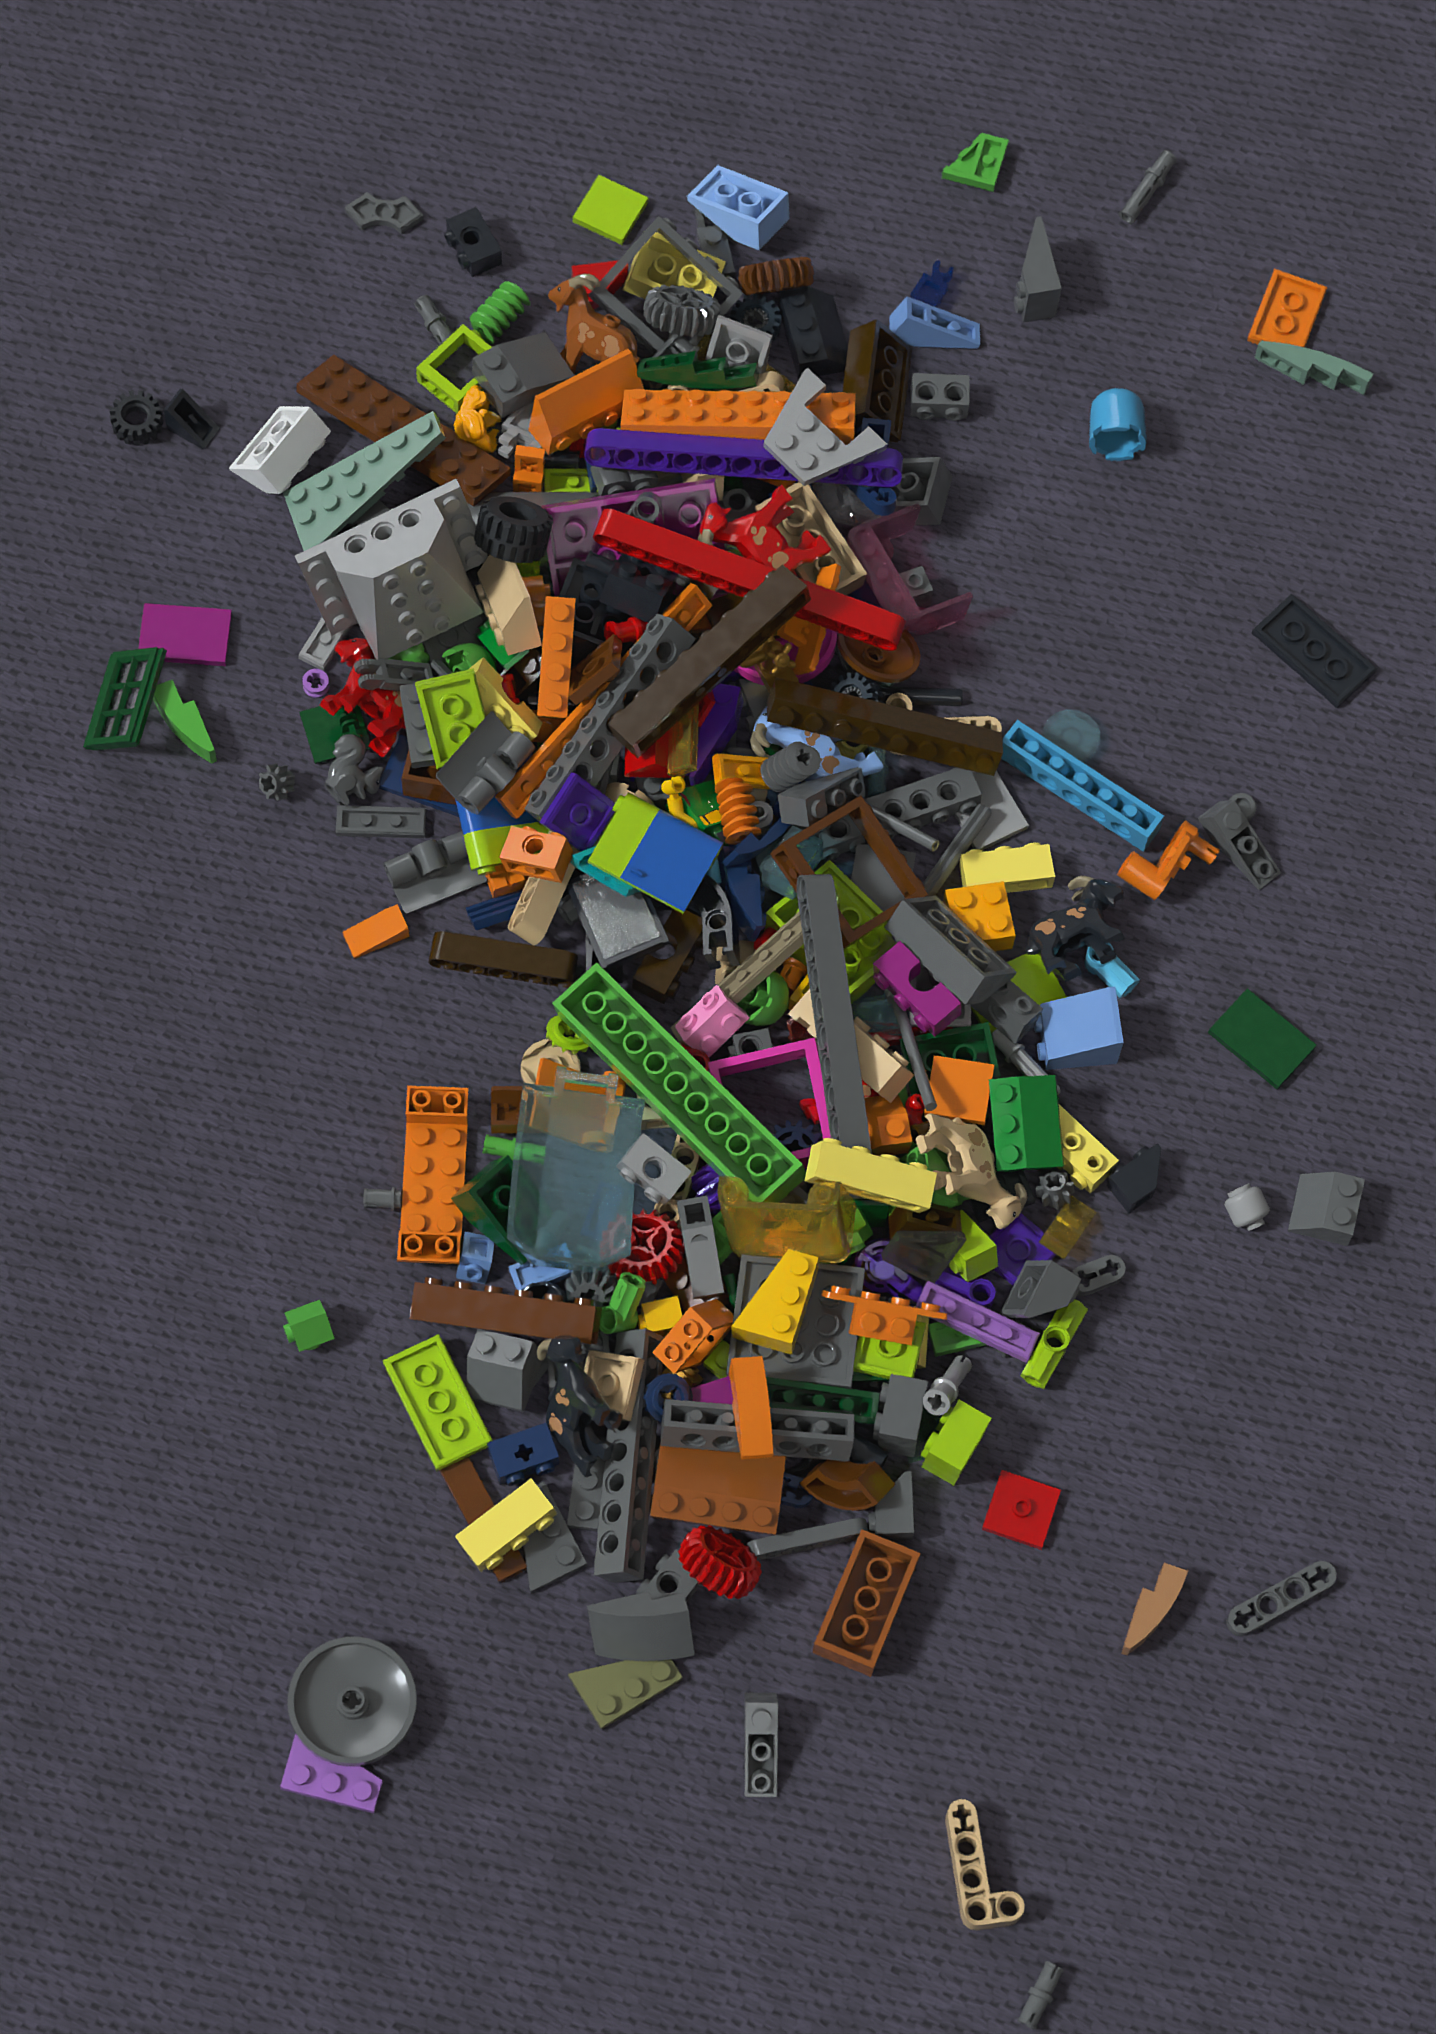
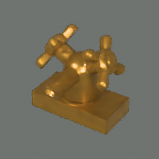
[739,635,799,693]

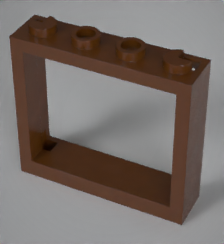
[770,796,928,949]

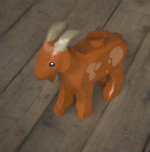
[548,274,640,374]

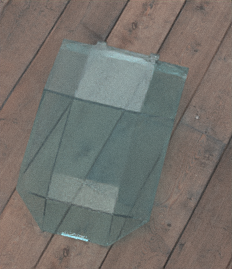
[507,1066,645,1273]

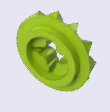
[546,1015,589,1055]

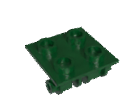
[299,705,371,764]

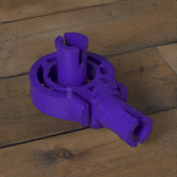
[854,1238,924,1304]

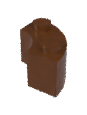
[799,1459,895,1511]

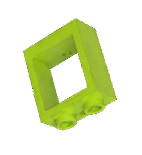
[416,324,494,414]

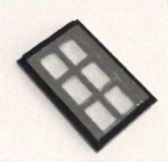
[566,873,670,971]

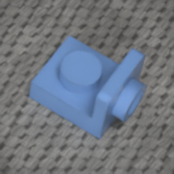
[456,1232,494,1284]

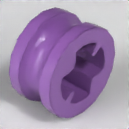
[303,669,329,698]

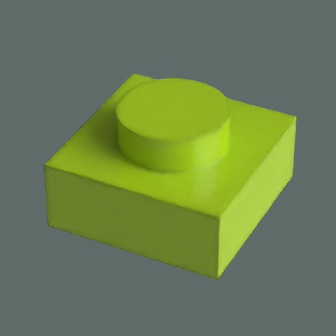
[703,1340,730,1379]

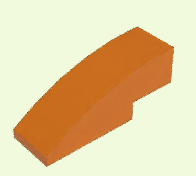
[729,1356,773,1460]

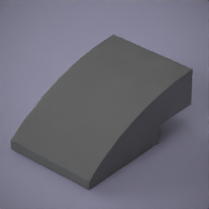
[851,843,916,912]
[587,1591,695,1661]

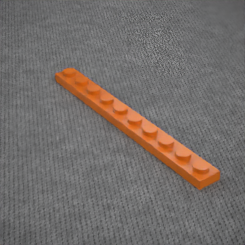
[495,583,713,819]

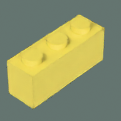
[959,843,1055,893]
[455,1479,557,1572]

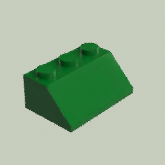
[989,1075,1064,1172]

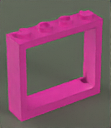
[708,1038,830,1169]

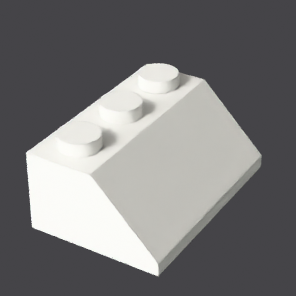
[229,406,331,494]

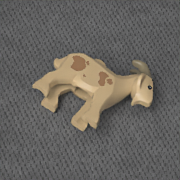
[916,1113,1027,1229]

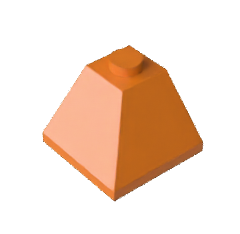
[864,1095,913,1157]

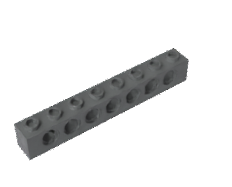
[524,614,696,822]
[751,768,982,881]
[594,1328,665,1583]

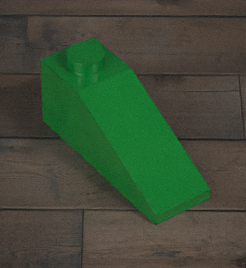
[475,618,530,670]

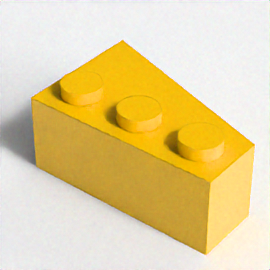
[731,1249,819,1355]

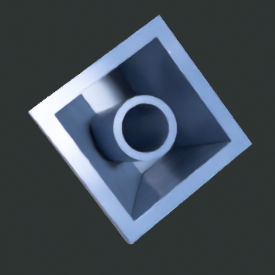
[1034,987,1124,1070]

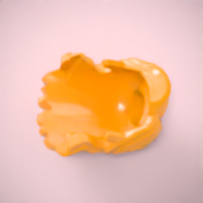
[454,385,501,453]

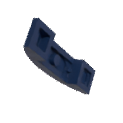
[721,782,801,867]

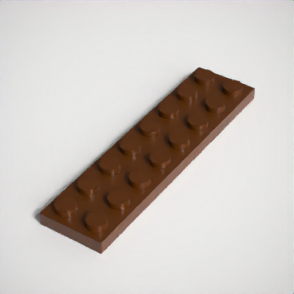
[296,355,511,507]

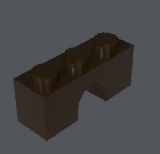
[632,909,703,1004]

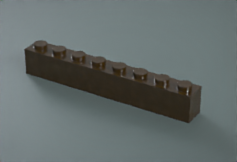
[608,564,811,759]
[767,677,1003,776]

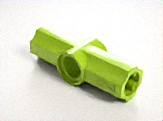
[1021,1299,1088,1389]

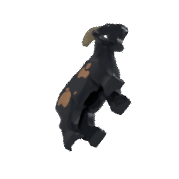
[1025,876,1124,982]
[537,1335,623,1477]

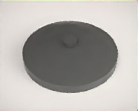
[288,1637,417,1766]

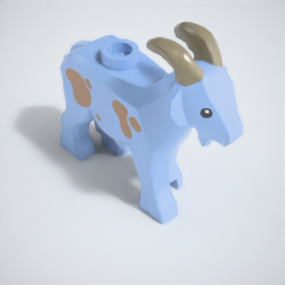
[750,706,883,782]

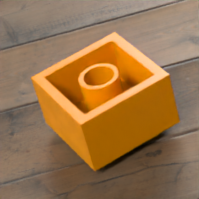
[943,881,1016,951]

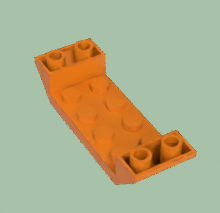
[397,1086,469,1264]

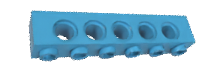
[1001,720,1164,852]

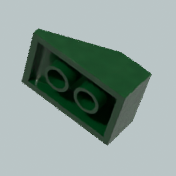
[899,1022,1001,1096]
[451,1155,553,1265]

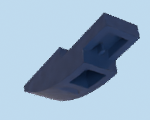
[717,844,766,941]

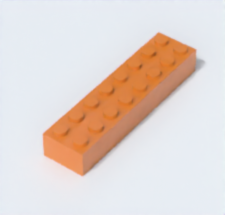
[621,389,856,445]

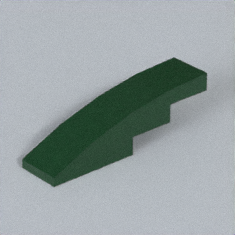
[637,351,760,389]

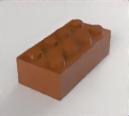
[812,1529,920,1677]

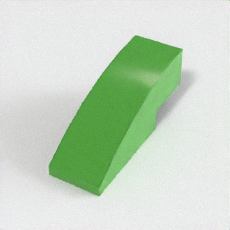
[153,679,217,763]

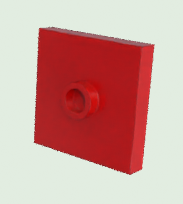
[982,1470,1061,1550]

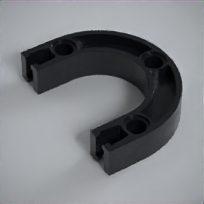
[585,874,740,984]

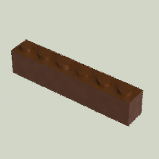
[409,1277,602,1345]

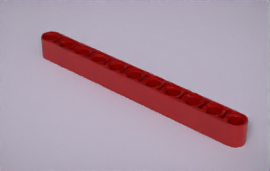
[593,509,906,651]

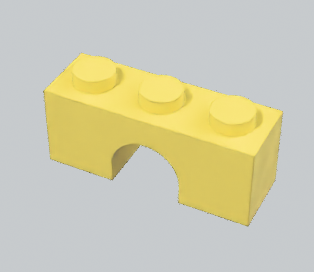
[468,657,542,741]

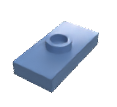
[508,1244,575,1290]

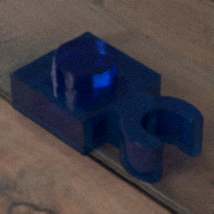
[910,260,954,307]

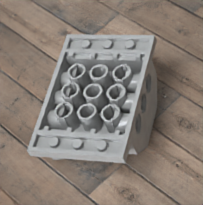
[295,479,488,660]

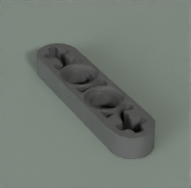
[746,1518,869,1561]
[1226,1561,1336,1636]

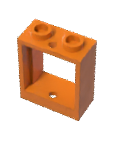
[652,1299,734,1374]

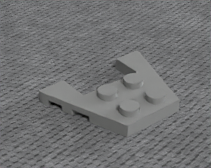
[763,368,887,486]

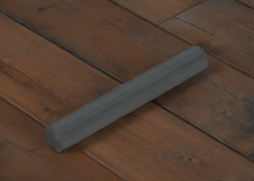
[923,804,992,897]

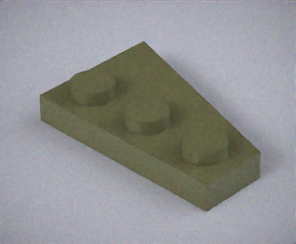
[568,1659,683,1730]

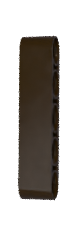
[428,931,578,988]

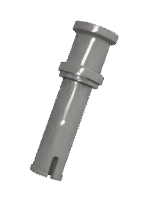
[923,1355,972,1416]

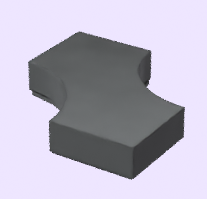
[344,192,423,234]

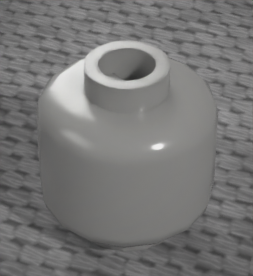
[1224,1183,1270,1231]

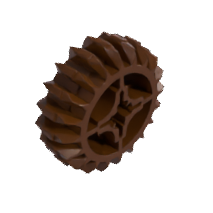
[738,257,814,295]

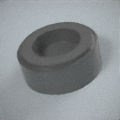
[1228,793,1257,822]

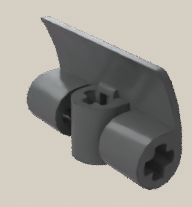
[436,711,535,815]
[383,831,487,914]

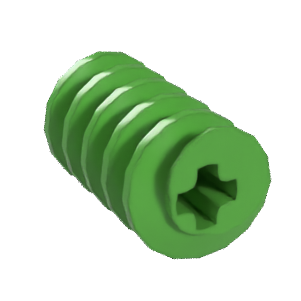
[470,281,530,345]

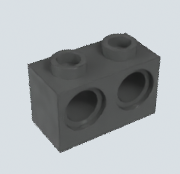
[910,373,970,421]

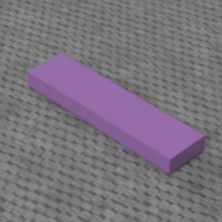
[915,1281,1040,1363]

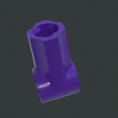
[935,1266,996,1309]

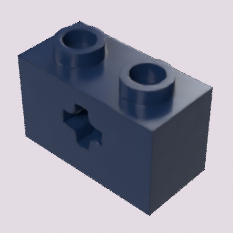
[487,1422,559,1486]

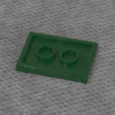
[1208,989,1316,1090]

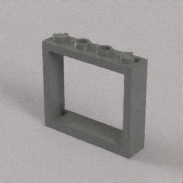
[588,216,743,355]

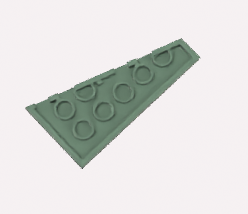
[283,411,446,551]

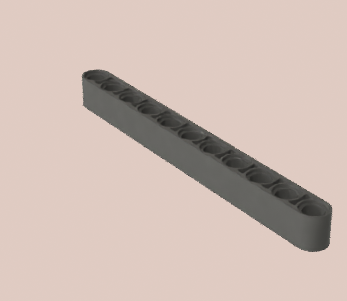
[796,874,872,1200]

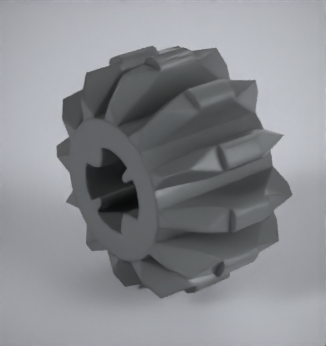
[565,1262,617,1308]

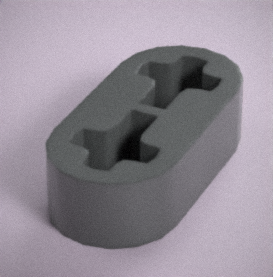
[1072,1255,1126,1296]

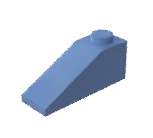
[890,296,980,349]

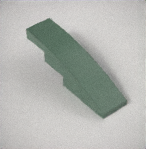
[1255,341,1373,395]

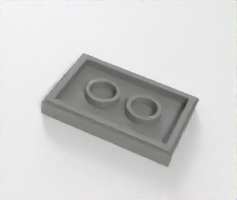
[943,767,1029,850]

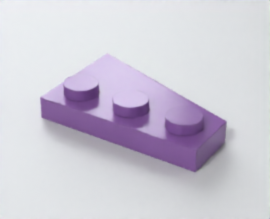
[280,1734,383,1813]

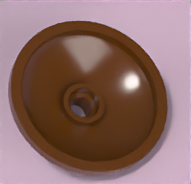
[837,628,920,683]

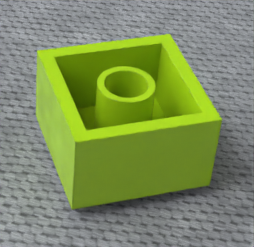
[921,1400,992,1485]

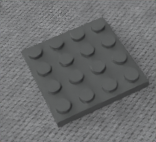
[726,1254,865,1389]

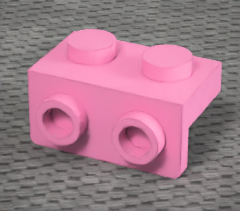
[675,985,750,1058]

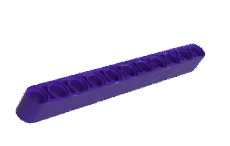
[584,428,903,487]

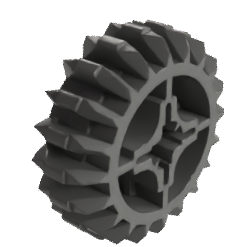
[643,284,721,337]

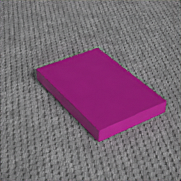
[138,603,232,666]

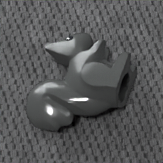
[324,734,383,807]

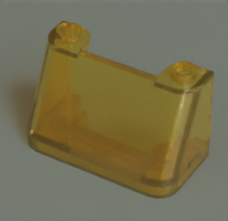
[717,1176,857,1263]

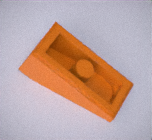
[342,904,409,959]

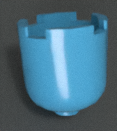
[1089,388,1146,461]

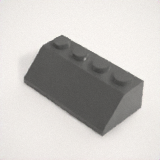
[884,896,1017,1005]

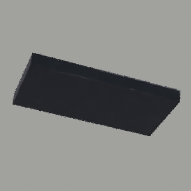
[1252,594,1377,708]

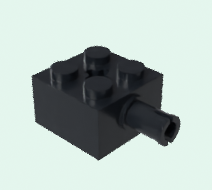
[583,551,679,623]

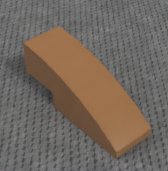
[1121,1563,1188,1655]

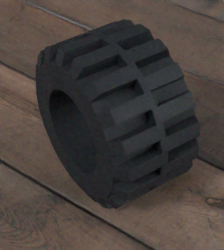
[474,496,553,563]

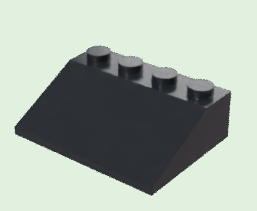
[542,558,678,660]

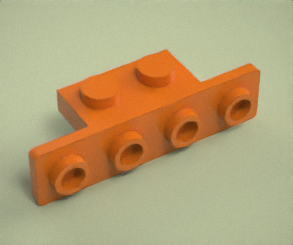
[777,563,841,676]
[821,1286,948,1345]

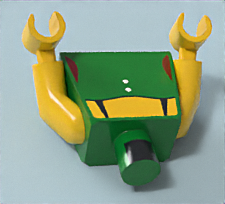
[661,776,730,846]

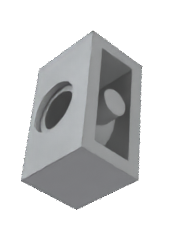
[616,1133,692,1205]

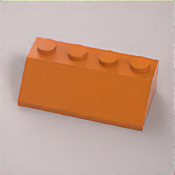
[529,349,644,455]

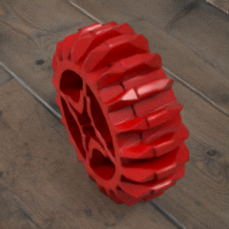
[601,1208,685,1286]
[678,1525,762,1599]

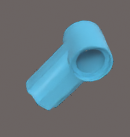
[1084,943,1140,999]

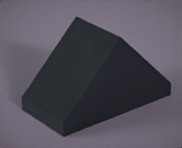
[164,389,220,449]

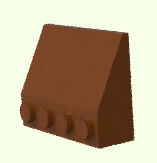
[649,1442,786,1536]

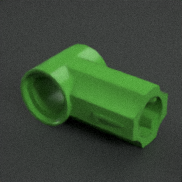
[599,1272,646,1334]

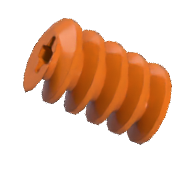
[715,777,762,845]

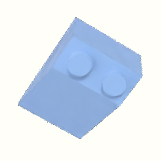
[687,165,789,250]

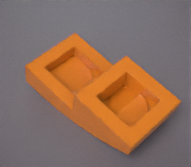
[513,445,545,492]

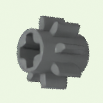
[259,763,295,801]
[1036,1170,1075,1209]

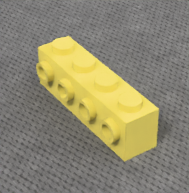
[1057,1104,1119,1194]
[805,1138,937,1213]

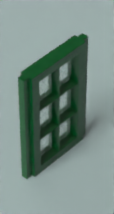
[83,647,167,751]

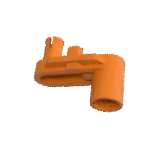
[1117,821,1220,900]

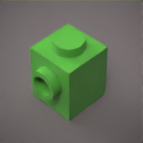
[283,1300,335,1352]

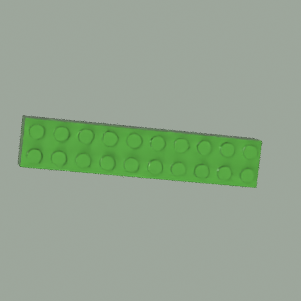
[552,962,806,1218]

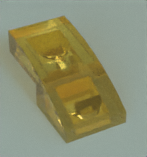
[1039,1195,1097,1259]

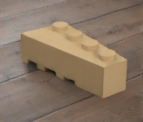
[788,989,914,1103]

